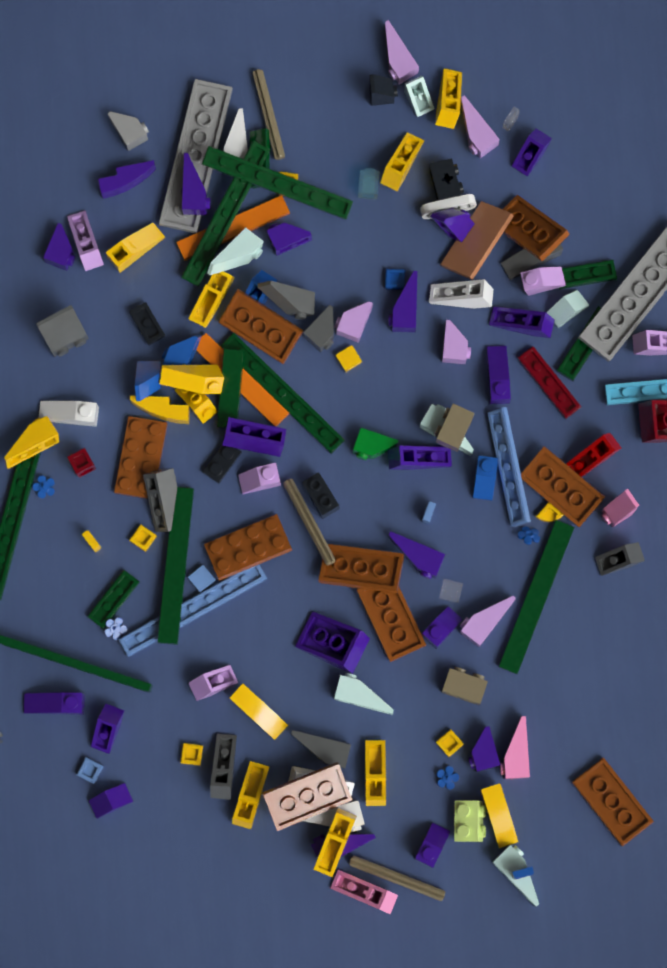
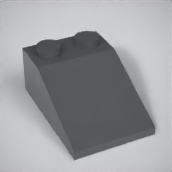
[36,305,89,357]

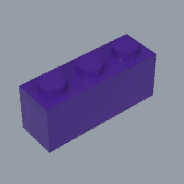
[222,417,287,457]

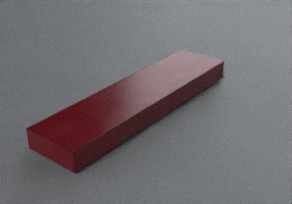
[517,346,581,420]

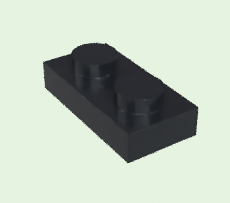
[129,302,165,346]
[203,445,242,484]

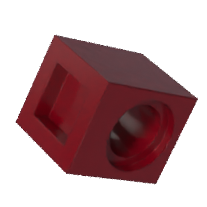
[67,448,96,478]

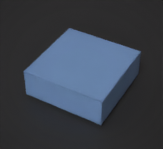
[422,501,436,525]
[188,565,216,593]
[76,757,104,784]

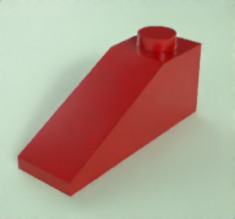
[566,433,622,477]

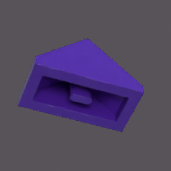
[89,783,134,819]

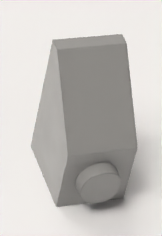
[108,112,149,151]

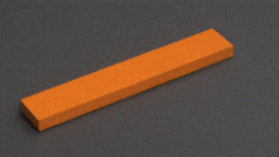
[176,195,290,261]
[196,333,289,427]

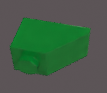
[353,428,398,460]

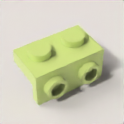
[454,801,486,842]

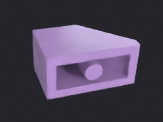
[521,267,566,296]
[334,302,373,343]
[442,320,471,364]
[238,463,281,494]
[189,665,238,701]

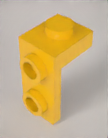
[175,388,218,424]

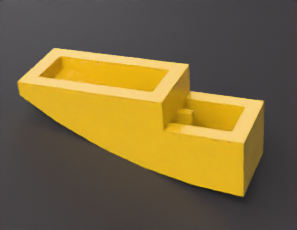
[188,271,235,328]
[130,396,190,424]
[229,684,288,740]
[365,740,386,806]
[232,761,269,829]
[480,783,518,848]
[313,808,357,877]

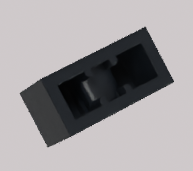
[429,158,464,201]
[302,472,340,519]

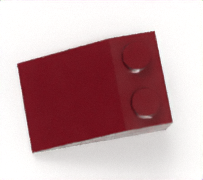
[638,400,667,443]

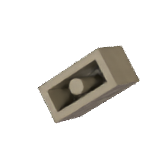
[434,404,475,452]
[442,667,488,705]

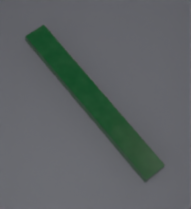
[181,140,270,287]
[201,146,353,220]
[220,332,345,454]
[0,452,41,600]
[158,487,194,645]
[499,520,575,674]
[0,635,153,693]

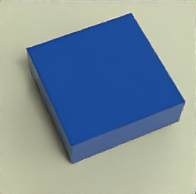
[385,269,405,290]
[511,866,534,880]

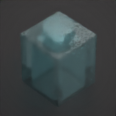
[358,168,380,199]

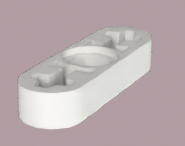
[420,194,477,219]

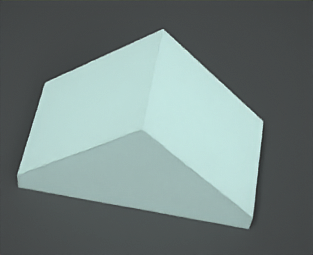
[404,76,434,117]
[547,290,589,328]

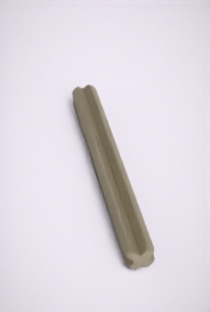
[252,69,285,160]
[283,479,335,566]
[349,856,445,901]

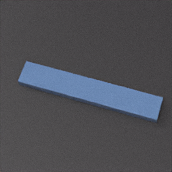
[487,407,531,527]

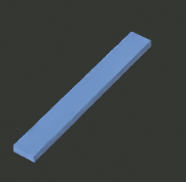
[118,565,267,657]

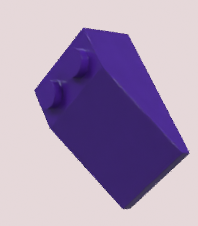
[295,611,370,674]

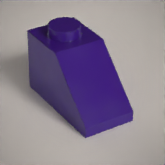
[512,128,552,177]
[430,208,475,242]
[43,223,75,271]
[267,223,312,256]
[422,606,463,649]
[91,704,125,754]
[468,726,500,772]
[415,822,450,868]

